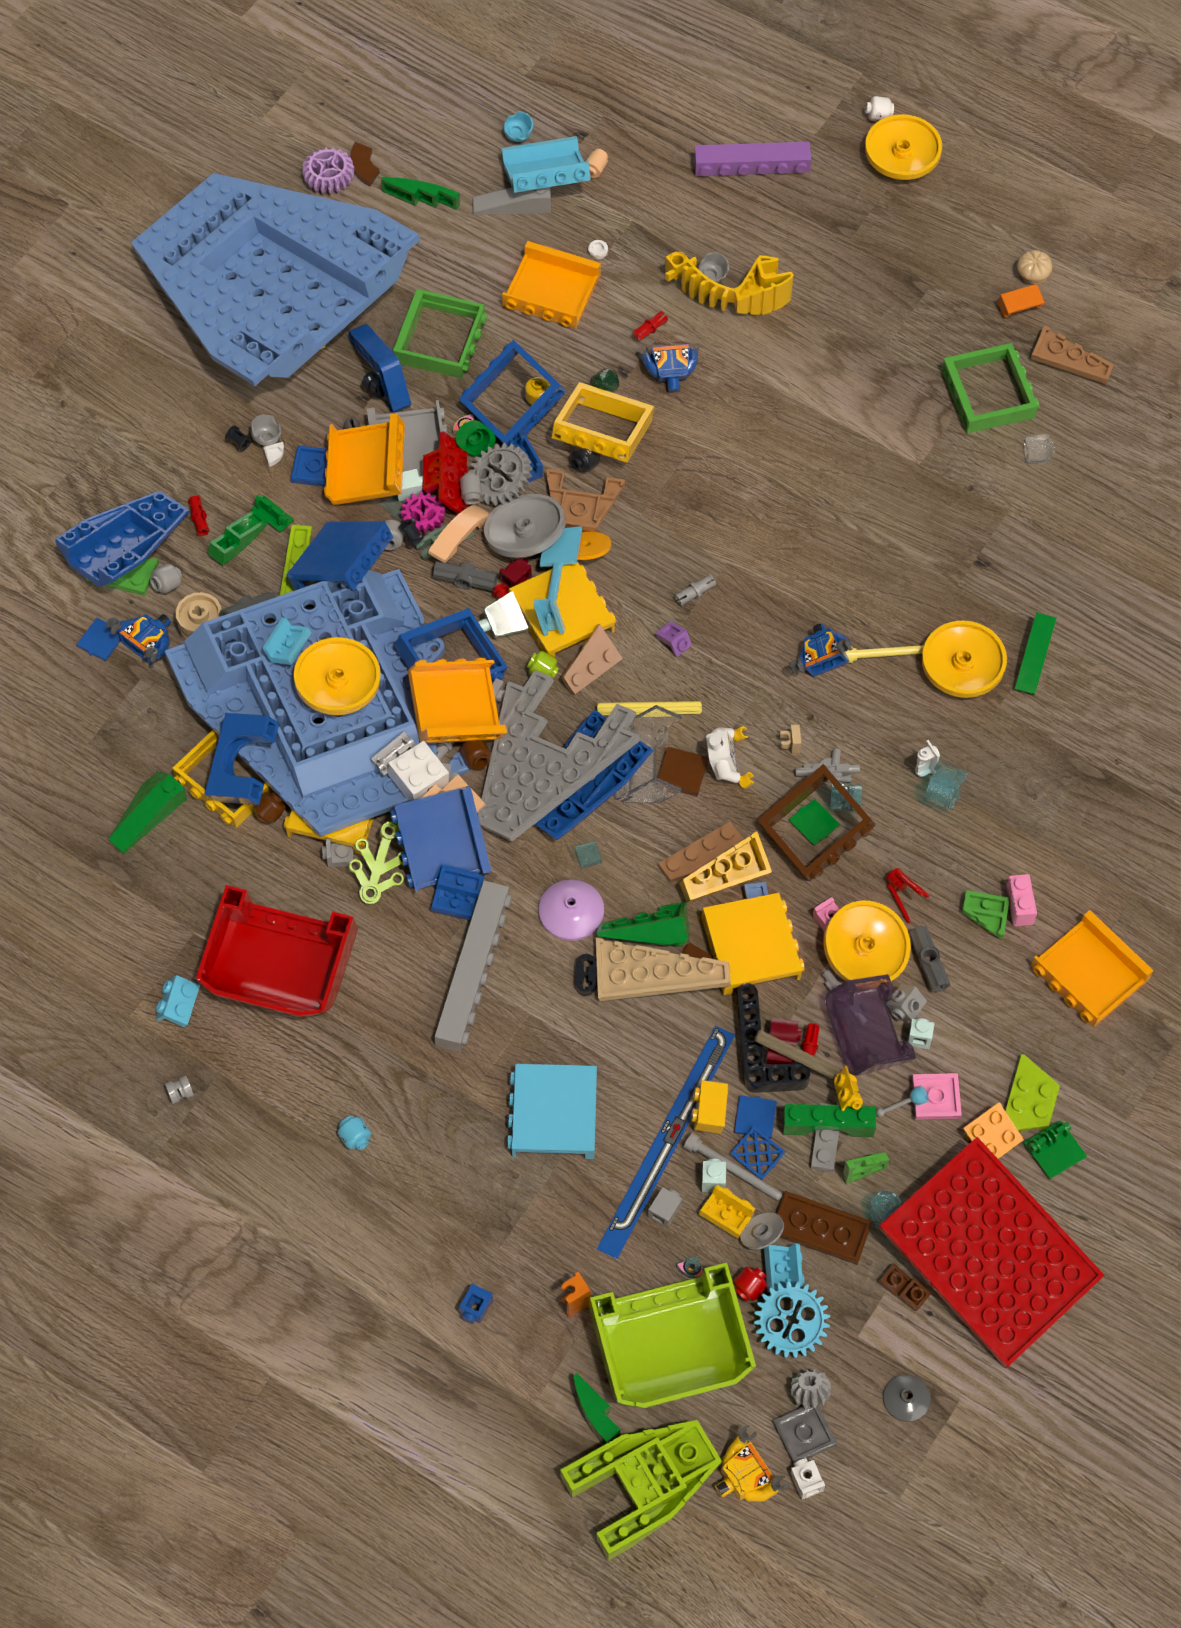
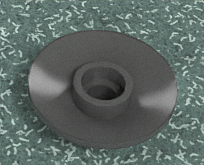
[883,1375,931,1422]

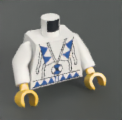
[706,726,754,788]

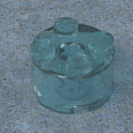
[924,761,968,810]

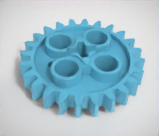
[754,1281,830,1358]

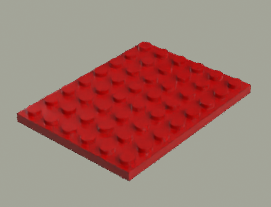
[878,1136,1105,1368]

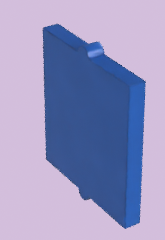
[76,618,121,662]
[735,1095,777,1139]

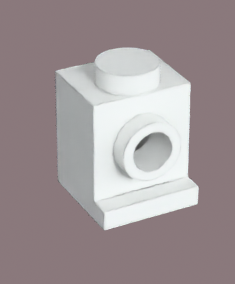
[790,1458,825,1500]

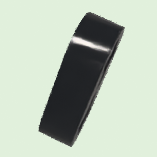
[576,954,596,997]

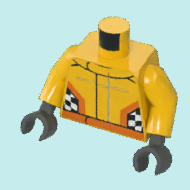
[715,1425,789,1502]

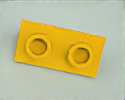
[834,1065,863,1111]

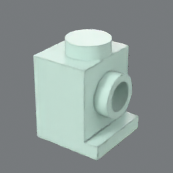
[907,1018,934,1049]

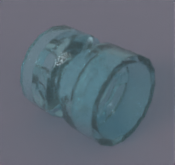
[830,783,862,812]
[869,1190,901,1228]

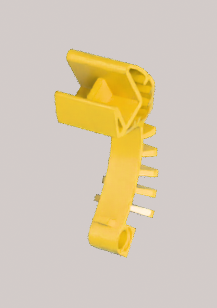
[665,252,793,315]

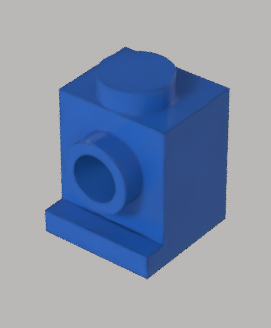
[459,1283,493,1324]

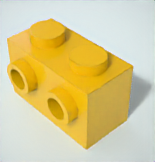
[691,1080,728,1134]

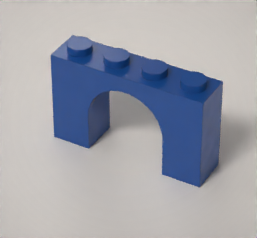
[205,713,279,805]

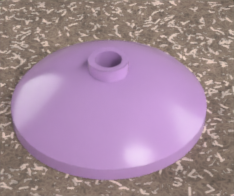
[539,880,604,941]

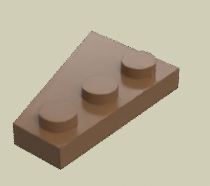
[561,624,622,695]

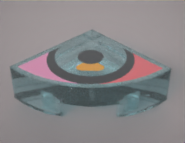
[676,1256,703,1279]

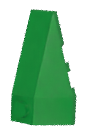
[108,771,187,854]

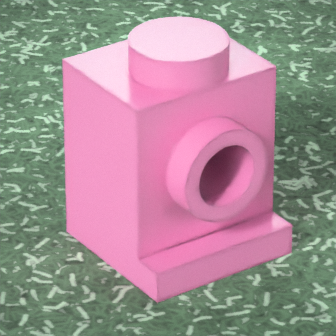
[813,897,840,932]

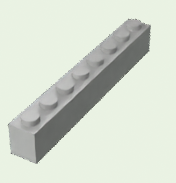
[435,881,512,1052]

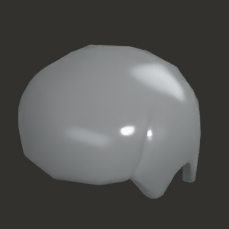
[698,252,729,283]
[251,414,281,446]

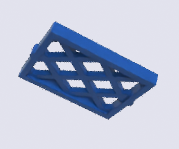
[730,1126,786,1180]

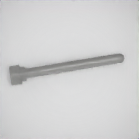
[683,1132,782,1200]

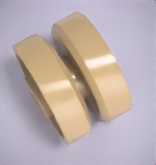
[176,592,221,640]

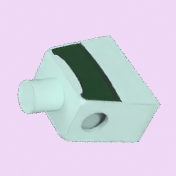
[478,591,528,638]

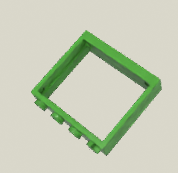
[393,289,488,379]
[942,343,1039,434]

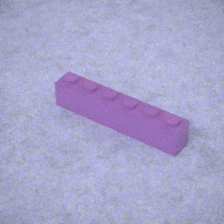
[694,142,811,176]

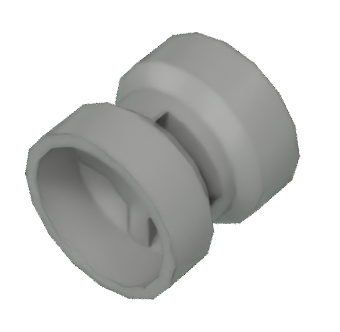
[165,1075,194,1104]

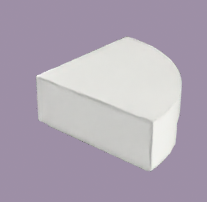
[263,442,284,467]

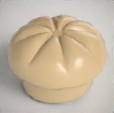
[1017,250,1053,284]

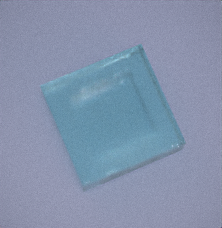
[575,841,602,869]

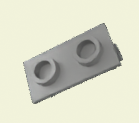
[371,732,415,775]

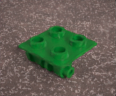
[1024,1120,1087,1179]

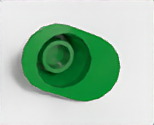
[455,420,496,457]

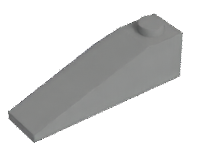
[473,186,551,215]

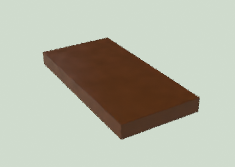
[777,1191,872,1265]

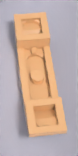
[428,505,490,563]

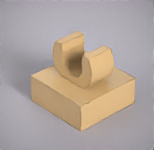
[780,725,801,754]

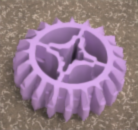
[302,147,354,195]

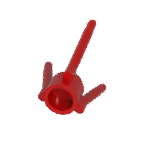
[886,868,929,923]

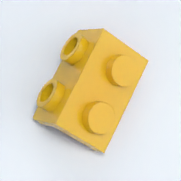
[699,1185,755,1239]

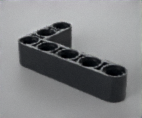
[737,983,811,1093]

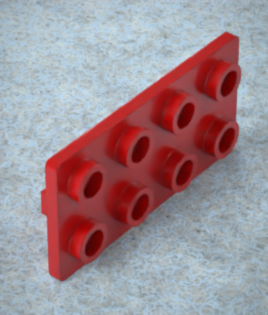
[423,431,468,514]

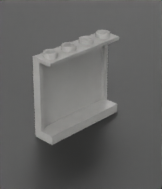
[367,400,447,476]

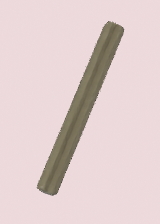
[755,1030,857,1080]

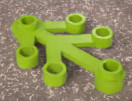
[348,822,404,904]

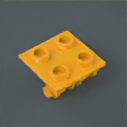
[963,1102,1024,1158]

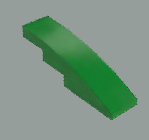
[381,177,460,210]
[1014,612,1057,695]

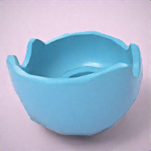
[503,111,533,142]

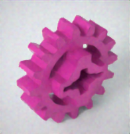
[401,491,445,534]

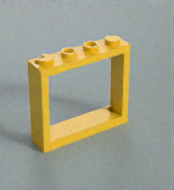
[552,382,654,463]
[172,730,273,828]

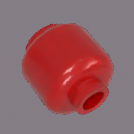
[733,1267,768,1302]

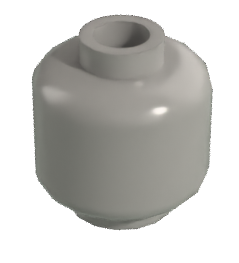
[385,520,404,550]
[150,563,182,594]

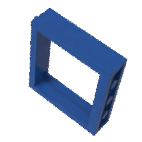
[459,340,567,447]
[394,608,508,682]

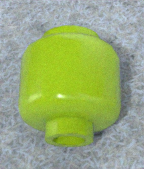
[527,651,559,679]

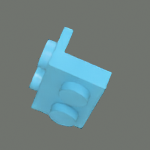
[263,617,311,665]
[155,975,200,1027]
[764,1243,804,1292]

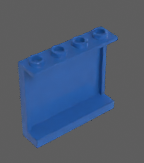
[286,521,393,591]
[390,786,492,891]

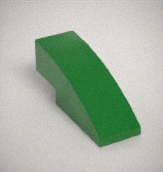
[208,510,268,566]
[573,1373,621,1445]

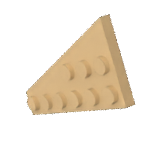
[596,938,731,1001]

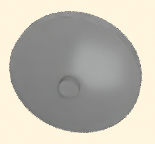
[484,494,566,558]

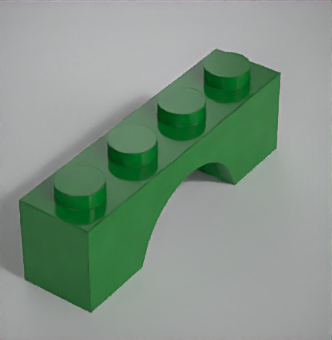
[783,1104,876,1137]

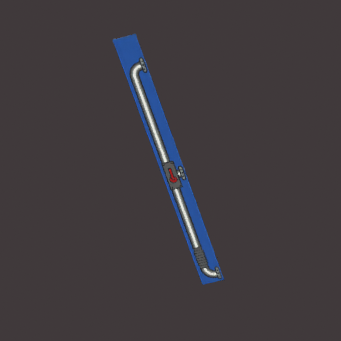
[597,1025,735,1259]

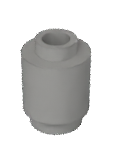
[460,473,482,505]

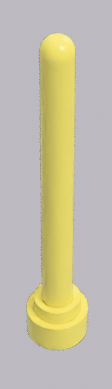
[845,645,924,663]

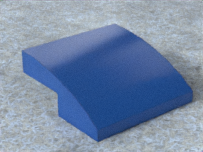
[431,866,485,921]

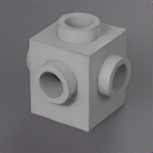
[886,984,927,1021]

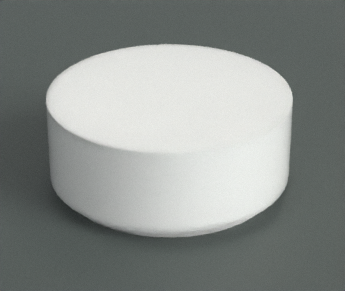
[588,240,608,259]

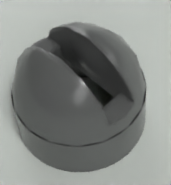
[344,417,360,429]

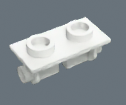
[915,740,940,778]

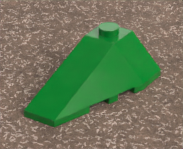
[597,901,690,946]

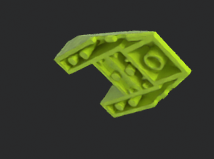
[560,1420,722,1561]

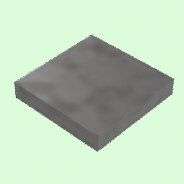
[773,1405,837,1464]

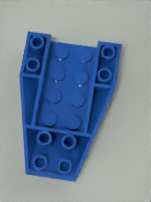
[55,490,189,587]
[535,710,654,840]

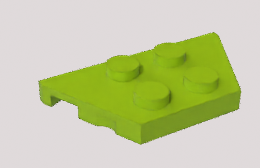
[1005,1054,1060,1133]

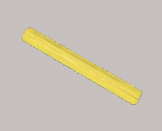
[597,701,702,715]

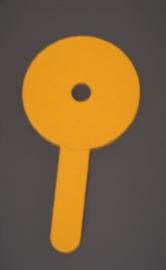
[578,532,611,560]

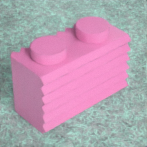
[1005,874,1037,926]

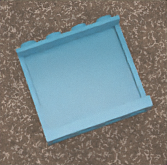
[501,136,590,193]
[508,1064,597,1159]

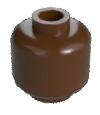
[460,740,491,770]
[254,791,286,824]

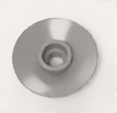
[740,1212,784,1250]

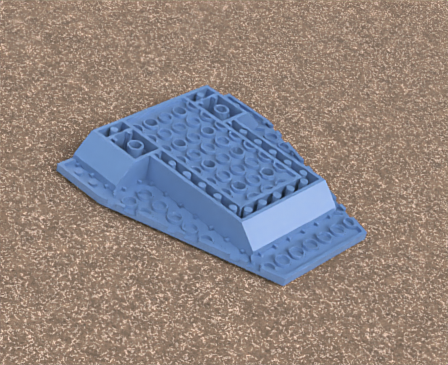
[131,173,420,386]
[165,569,437,837]

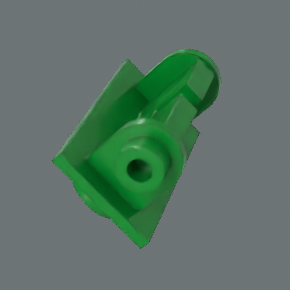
[251,494,294,533]

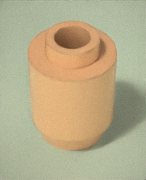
[586,149,608,178]

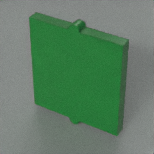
[788,799,840,847]

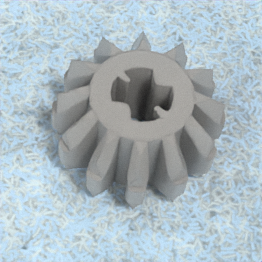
[791,1369,831,1409]

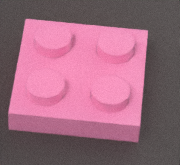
[912,1073,962,1120]

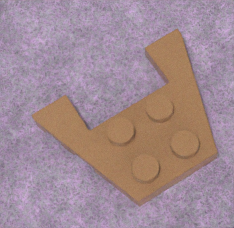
[546,469,625,532]

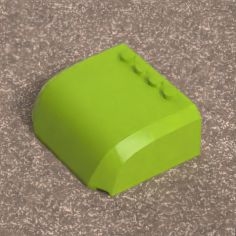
[588,1263,756,1409]

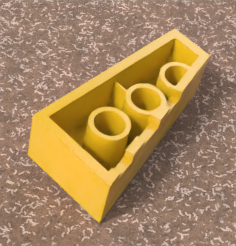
[679,831,772,903]

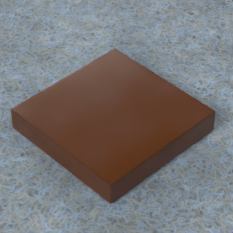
[656,747,709,797]

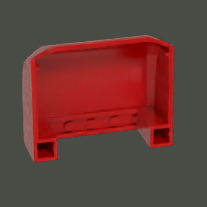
[196,885,358,1017]

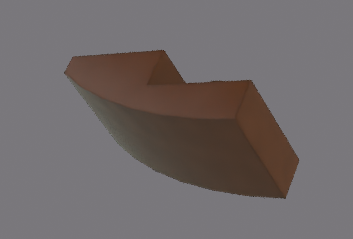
[877,1263,931,1311]

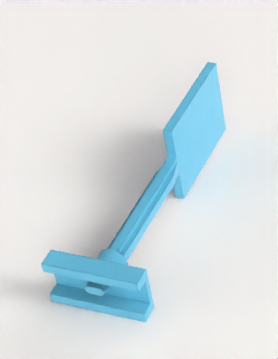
[534,526,582,635]

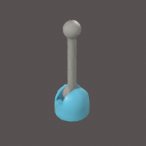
[876,1085,929,1117]

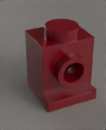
[499,558,532,588]

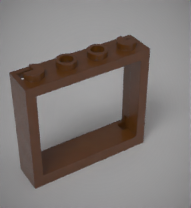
[757,764,876,882]

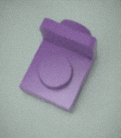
[656,621,692,657]

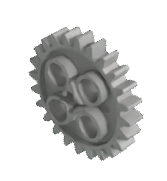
[468,443,533,506]

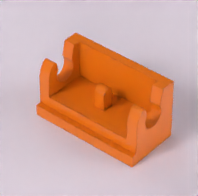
[997,284,1045,318]
[561,1272,591,1318]

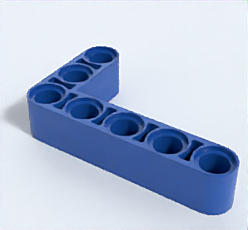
[348,324,411,413]

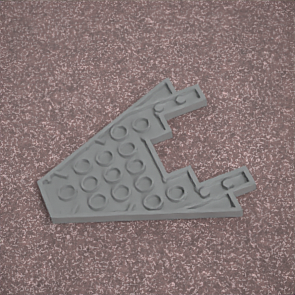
[478,670,641,841]

